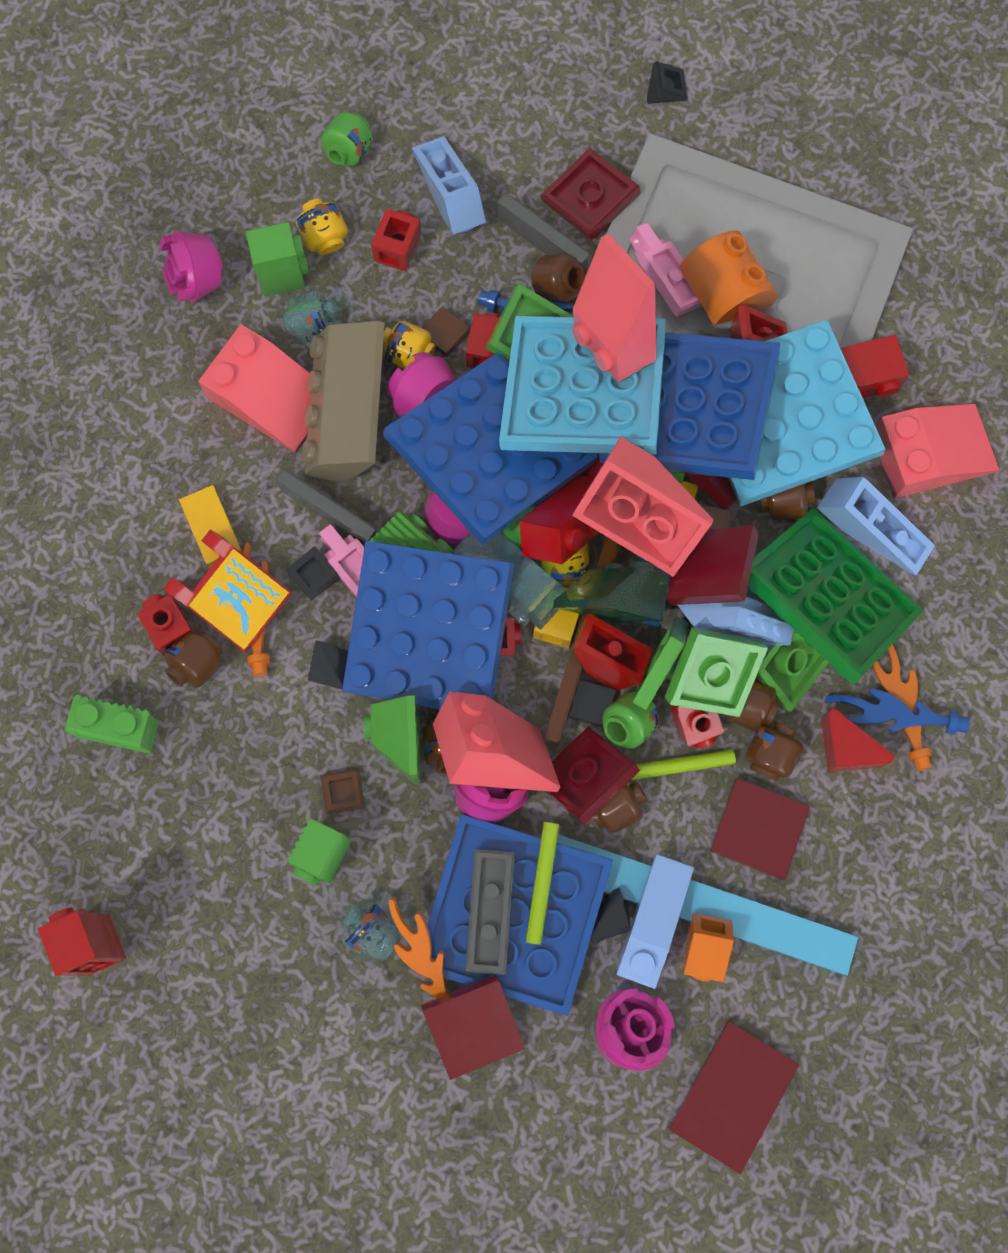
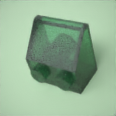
[553,561,669,622]

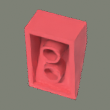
[572,233,656,382]
[198,324,311,453]
[875,404,999,499]
[572,436,714,577]
[433,692,560,792]

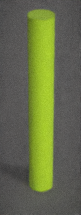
[631,749,736,780]
[526,821,559,945]

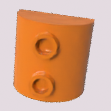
[679,230,778,326]

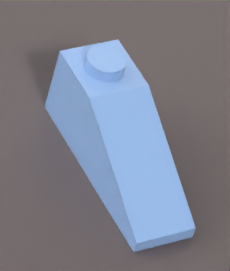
[412,136,486,235]
[817,477,935,575]
[617,853,694,989]

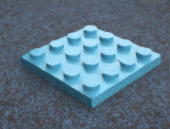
[499,316,666,455]
[728,319,886,507]

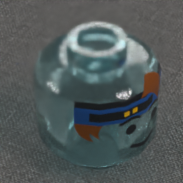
[283,290,339,344]
[341,902,401,962]

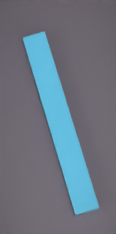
[557,834,858,976]

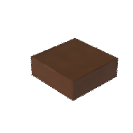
[422,306,470,358]
[320,769,365,814]

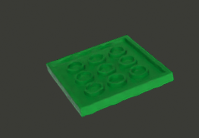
[748,508,924,685]

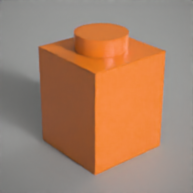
[683,913,734,982]

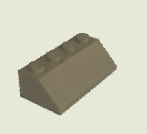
[301,321,385,483]

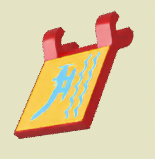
[164,529,293,653]

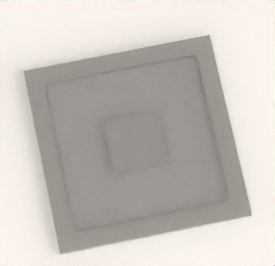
[572,133,913,479]

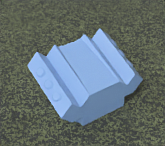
[667,583,794,645]

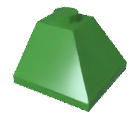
[756,619,829,713]
[364,695,422,785]

